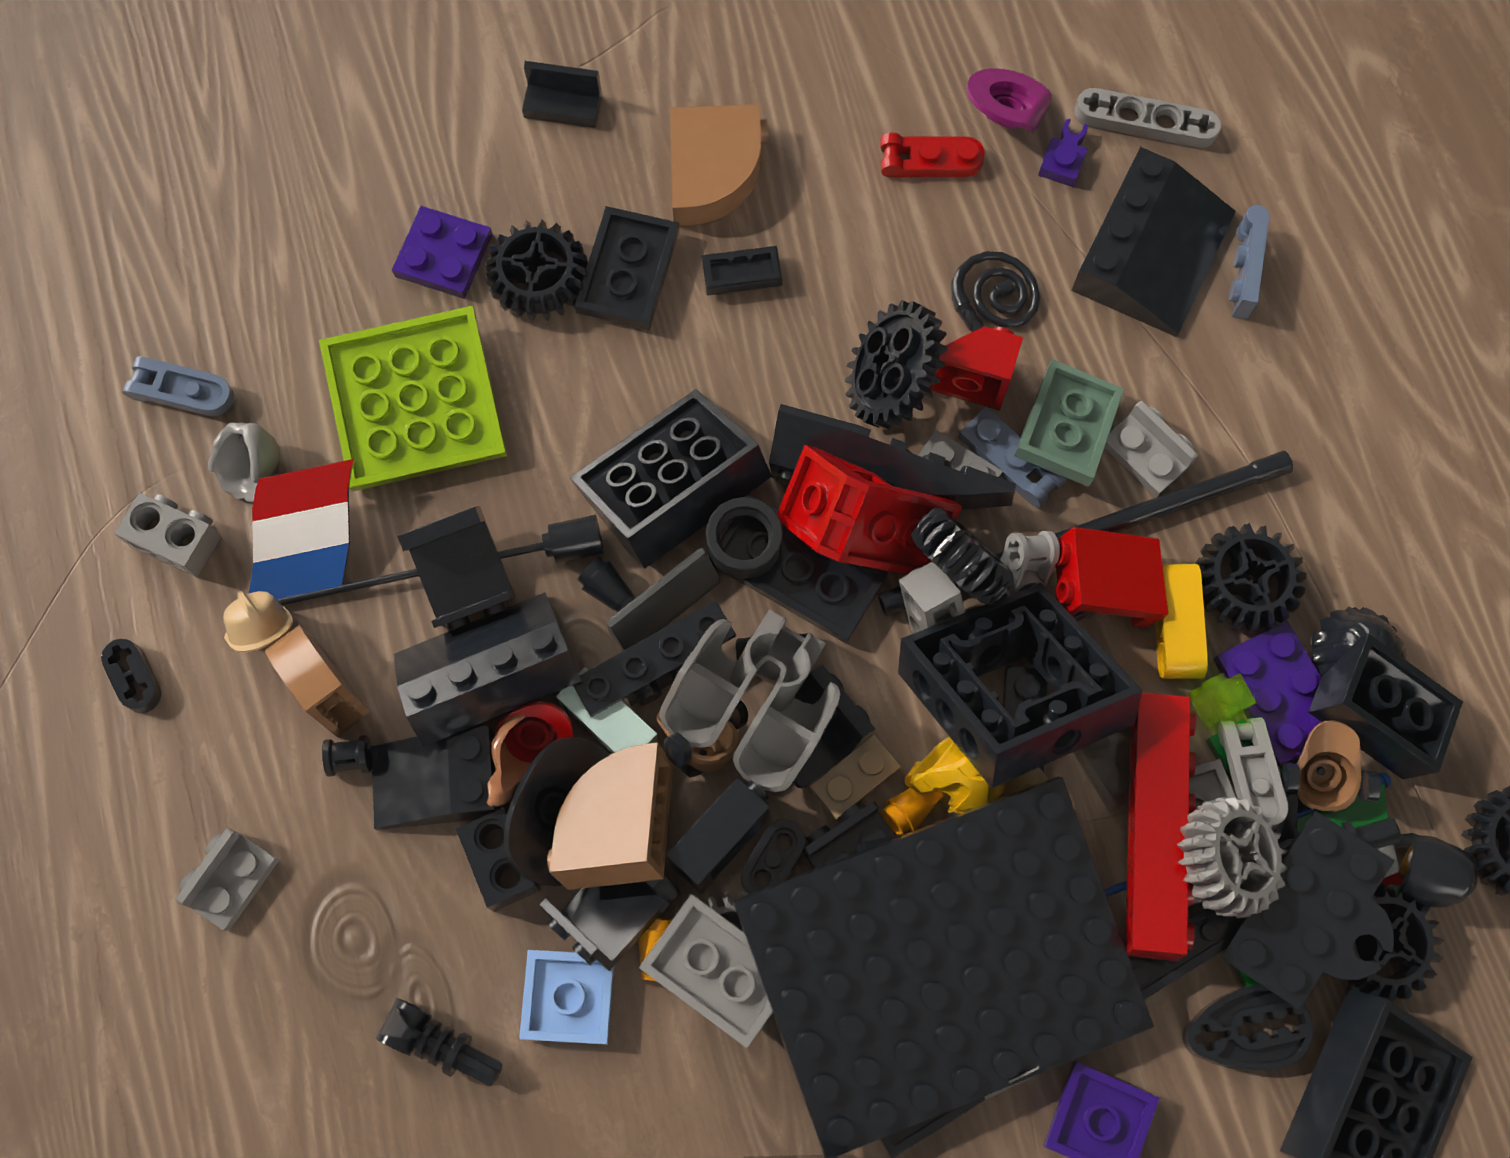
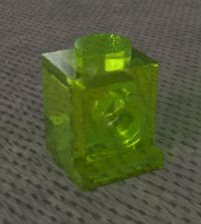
[1187,673,1257,730]

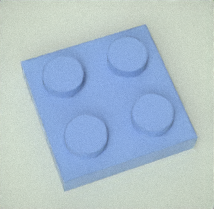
[519,950,615,1045]

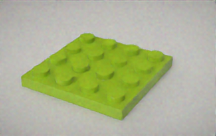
[319,306,507,492]

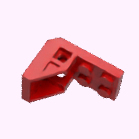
[777,445,962,575]

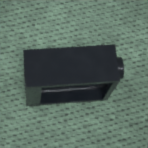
[666,777,770,894]

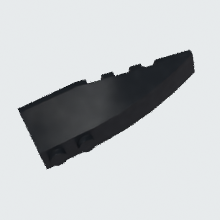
[769,404,1016,509]

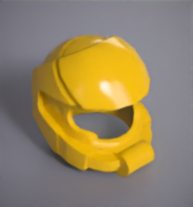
[905,737,1006,813]

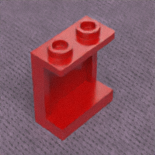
[1055,527,1169,628]

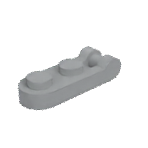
[1218,717,1288,830]

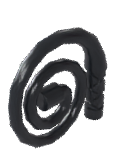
[951,251,1040,332]

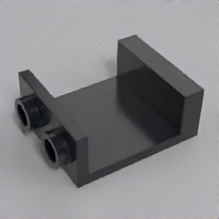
[397,506,515,631]
[540,875,681,971]

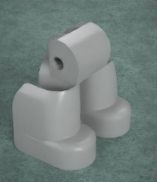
[659,609,840,792]

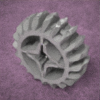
[1177,797,1288,918]

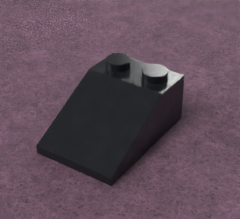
[371,726,501,830]

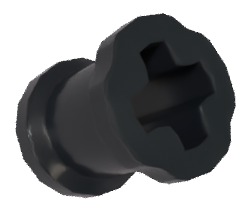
[322,735,372,777]

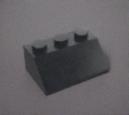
[1308,633,1463,780]

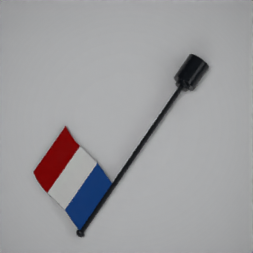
[249,459,604,605]

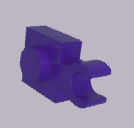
[1038,119,1088,187]

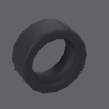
[706,497,783,579]

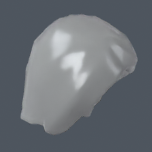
[208,422,280,503]

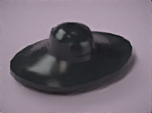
[504,736,609,887]

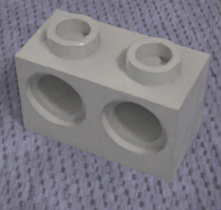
[114,492,221,578]
[899,562,965,633]

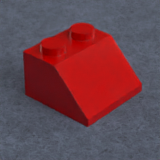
[930,326,1023,411]

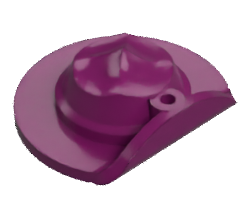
[966,68,1052,133]

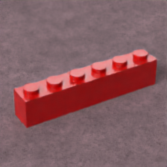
[1125,693,1197,961]

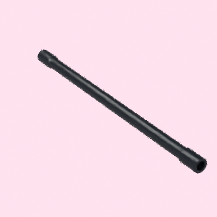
[878,450,1293,617]

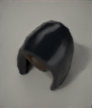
[1386,833,1478,907]

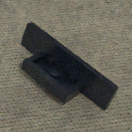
[573,601,736,718]

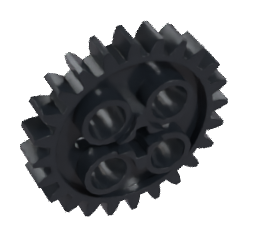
[845,300,948,430]

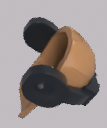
[657,700,748,778]
[1281,720,1381,812]

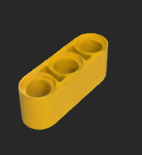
[1155,564,1208,679]

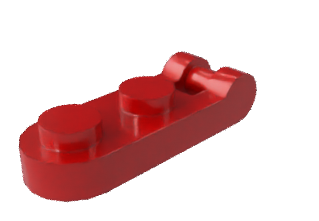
[880,133,985,177]

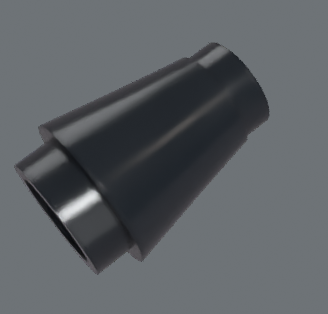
[577,557,637,613]

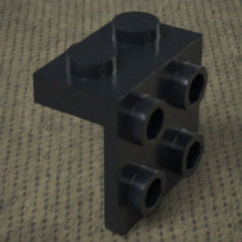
[793,664,875,789]

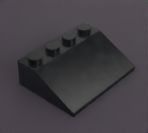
[1071,147,1236,337]
[570,389,772,569]
[394,592,581,747]
[1280,989,1473,1158]

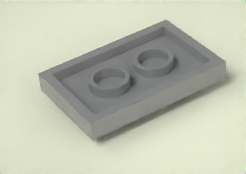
[639,894,772,1048]

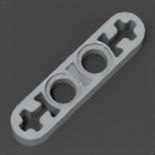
[1074,88,1221,149]

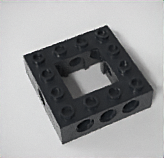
[898,583,1143,788]

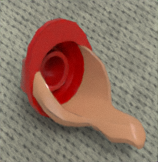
[487,701,574,807]

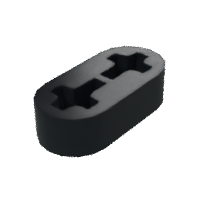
[101,638,161,713]

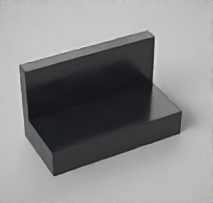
[522,61,602,128]

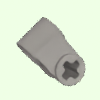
[1001,531,1060,596]

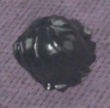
[1311,607,1407,677]

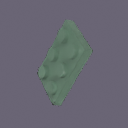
[1014,359,1124,487]

